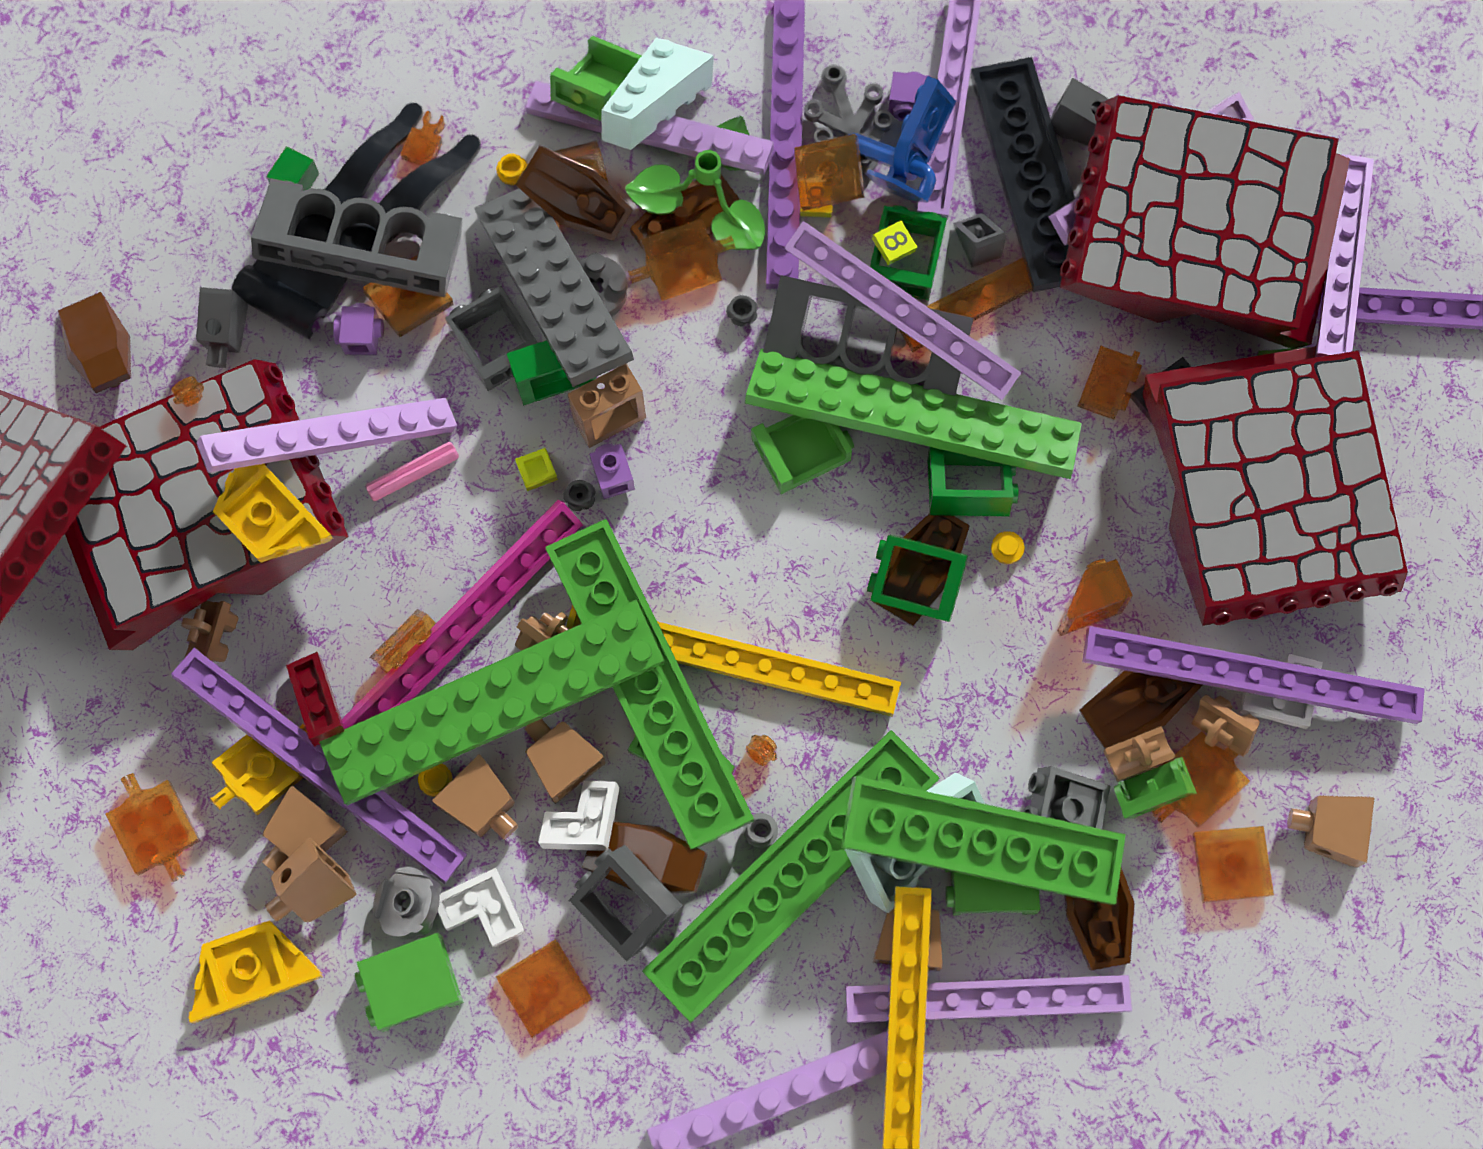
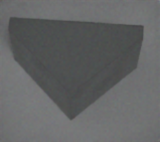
[953,213,1006,267]

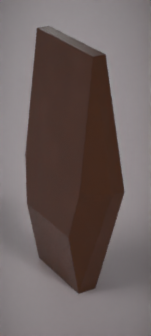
[515,145,633,241]
[630,174,741,260]
[58,292,131,393]
[872,514,970,627]
[1079,670,1203,749]
[582,822,708,894]
[1064,868,1135,971]

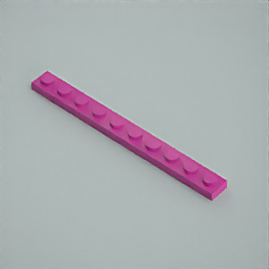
[342,500,583,729]

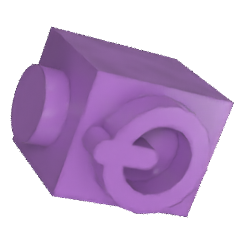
[888,71,931,122]
[333,303,384,355]
[589,443,635,499]

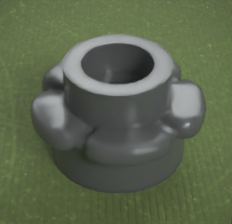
[726,295,758,326]
[563,480,596,512]

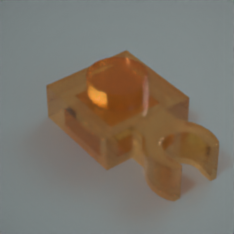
[400,111,445,166]

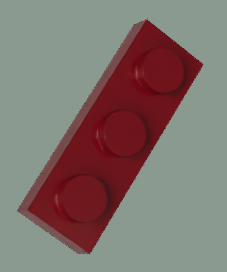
[286,652,345,747]

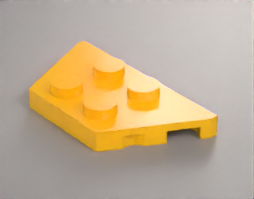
[213,464,333,562]
[188,920,323,1024]

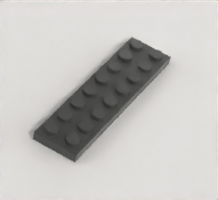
[474,189,634,387]

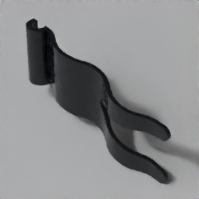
[231,103,481,339]

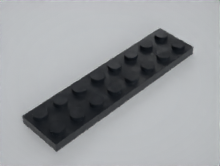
[970,57,1075,292]

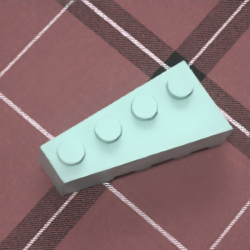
[602,38,714,150]
[845,773,985,913]

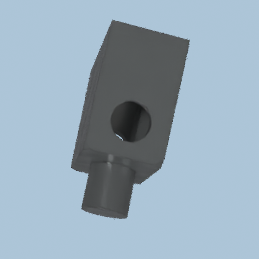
[1051,78,1109,146]
[196,287,248,368]

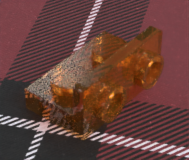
[1077,345,1142,420]
[370,609,436,674]

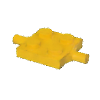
[210,724,307,816]

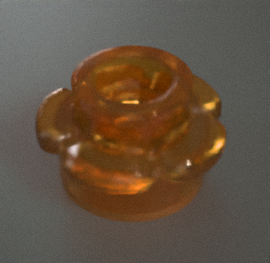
[171,376,204,407]
[746,735,777,766]

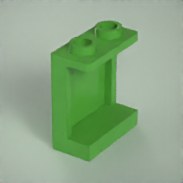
[550,36,642,121]
[751,415,854,494]
[945,870,1040,916]
[354,933,464,1032]

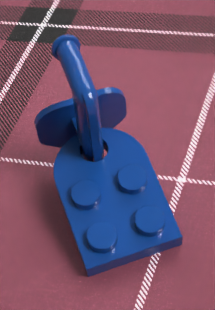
[826,76,956,203]

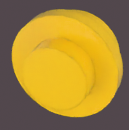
[496,154,527,185]
[991,531,1025,564]
[418,763,453,797]

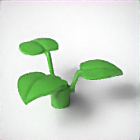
[625,116,765,250]

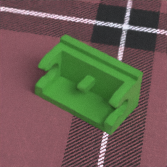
[1114,757,1197,819]

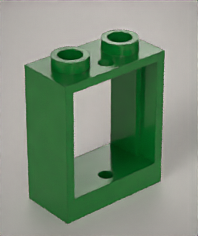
[870,205,947,301]
[506,340,597,406]
[927,447,1019,517]
[867,534,969,622]

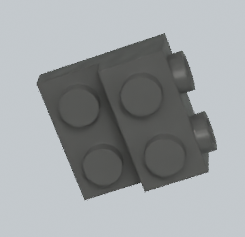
[1023,766,1111,829]

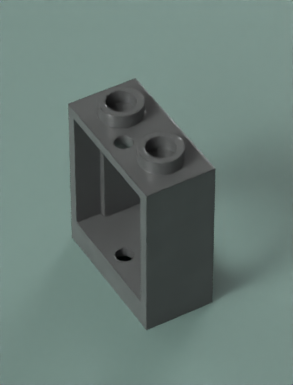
[445,286,538,391]
[569,845,683,961]

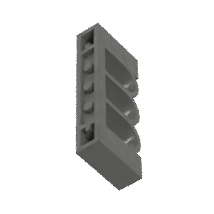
[251,179,462,298]
[763,275,974,396]

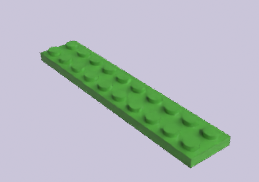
[745,349,1082,479]
[545,519,754,850]
[319,600,665,805]
[642,730,940,1023]

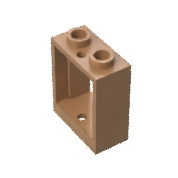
[567,363,646,448]

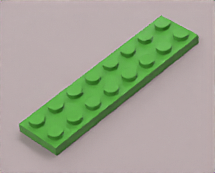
[840,776,1126,905]

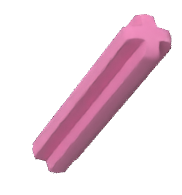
[366,442,459,501]

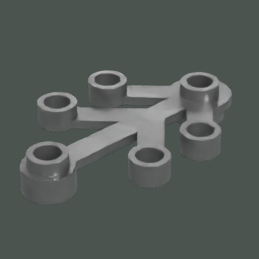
[804,65,893,175]

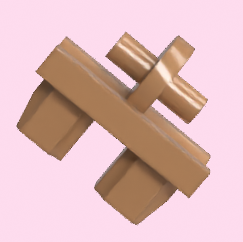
[181,600,239,662]
[515,612,569,651]
[1191,695,1260,757]
[1103,727,1176,782]

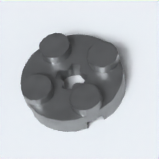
[579,253,628,316]
[373,867,441,939]

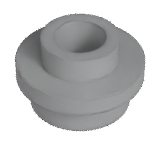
[744,813,778,848]

